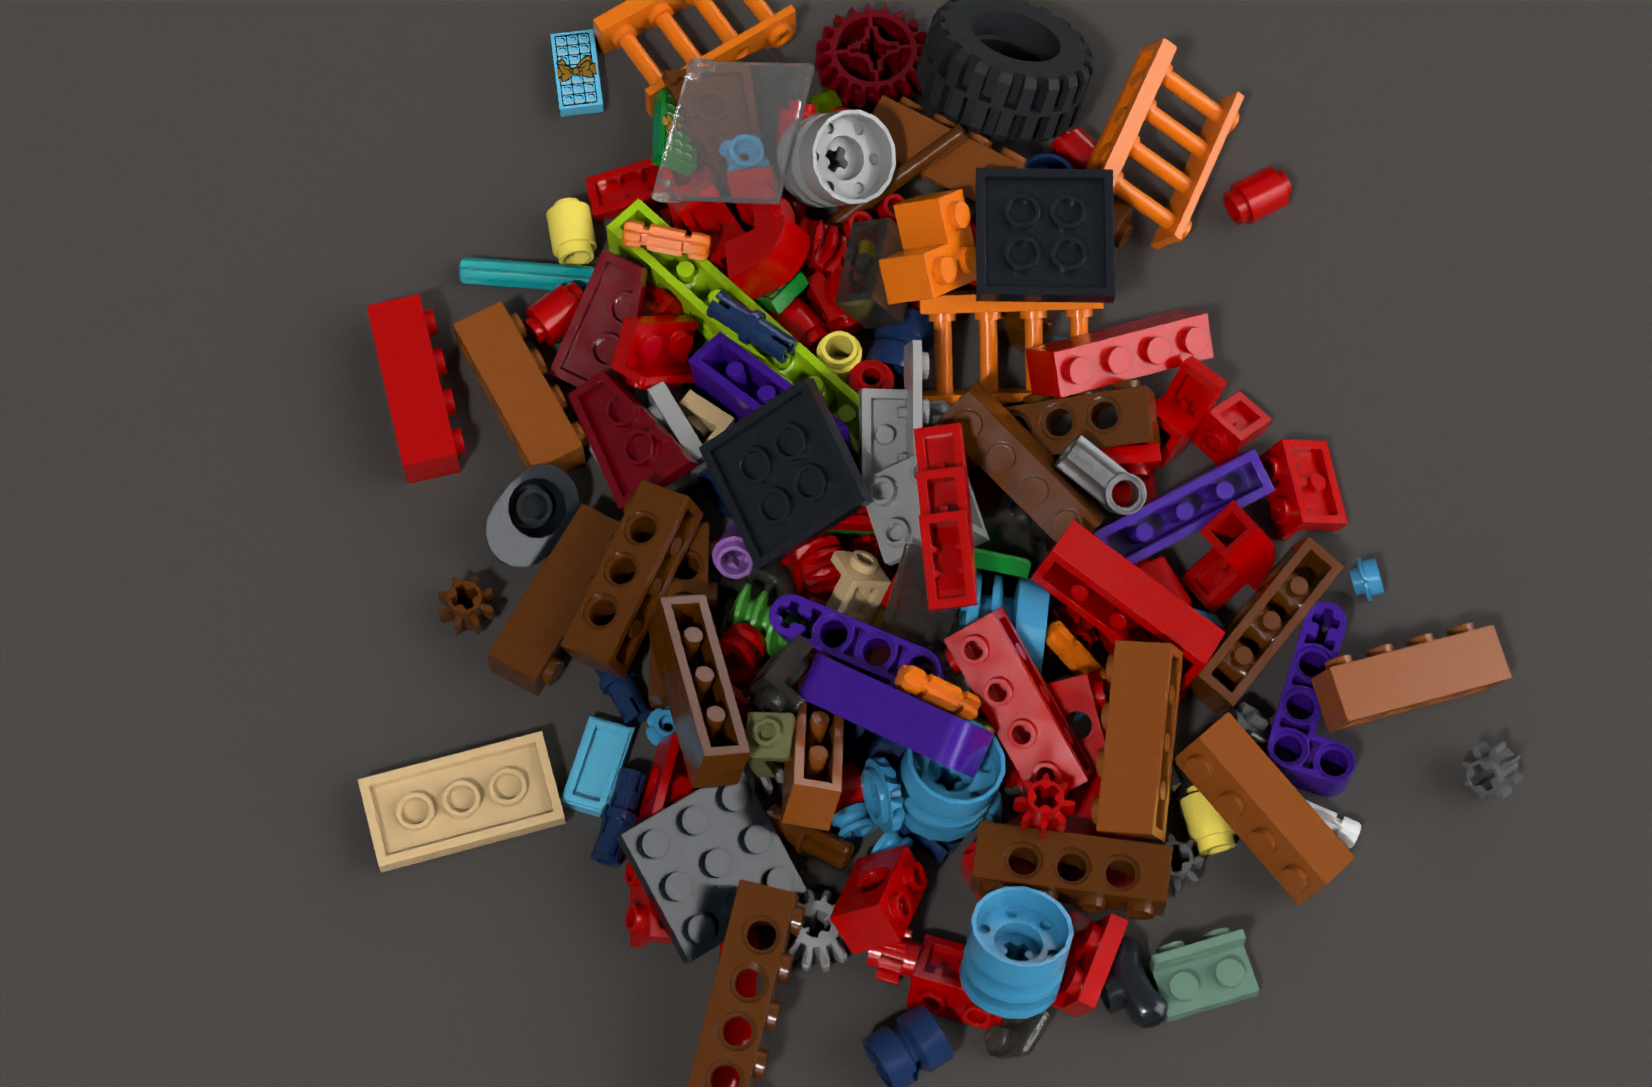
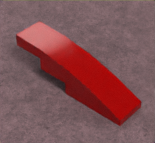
[585,151,768,220]
[913,423,978,611]

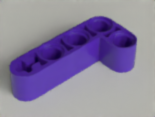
[769,594,947,707]
[1264,601,1356,797]
[797,652,994,778]

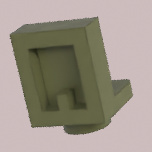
[745,712,796,777]

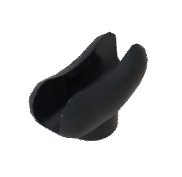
[1100,936,1168,1028]

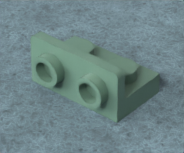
[1148,927,1260,1023]

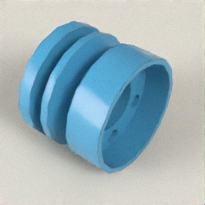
[958,572,1050,674]
[896,719,1005,842]
[959,886,1074,1019]

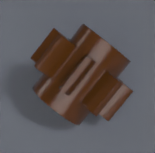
[438,576,495,635]

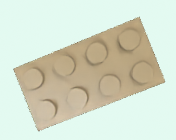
[357,731,566,873]

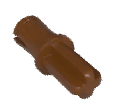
[766,804,854,868]

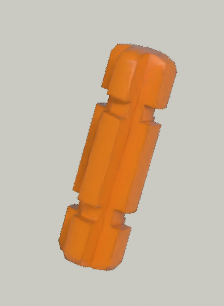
[622,220,711,261]
[1045,620,1111,685]
[894,665,981,720]

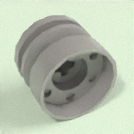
[778,110,896,208]

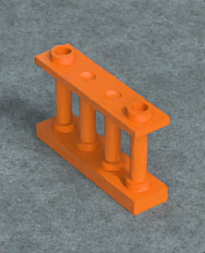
[593,0,796,118]
[1086,38,1245,250]
[918,290,1105,406]

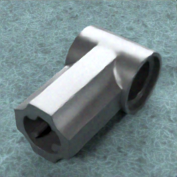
[1054,434,1147,515]

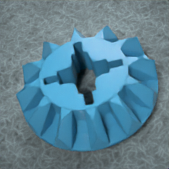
[861,757,905,833]

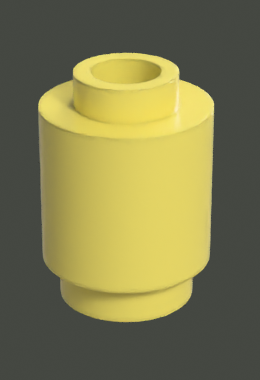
[546,197,597,266]
[817,331,862,385]
[1180,785,1236,856]

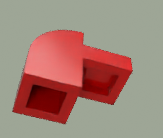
[672,180,745,278]
[725,186,810,300]
[1155,355,1228,468]
[1180,500,1275,614]

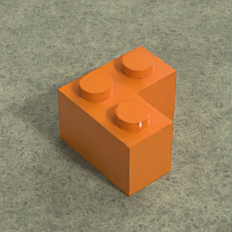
[878,189,976,305]

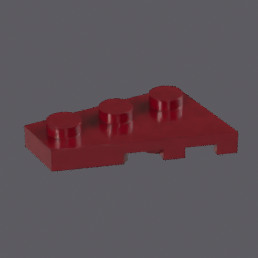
[548,249,647,396]
[568,370,699,511]

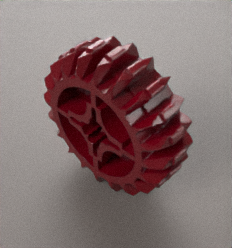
[815,3,927,112]

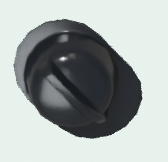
[485,464,579,568]

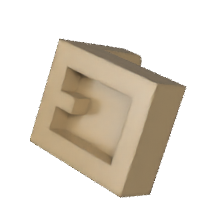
[679,390,735,444]
[825,550,891,625]

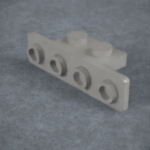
[858,340,930,479]

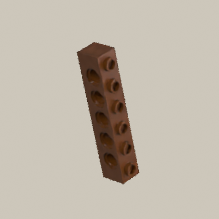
[687,879,806,1087]

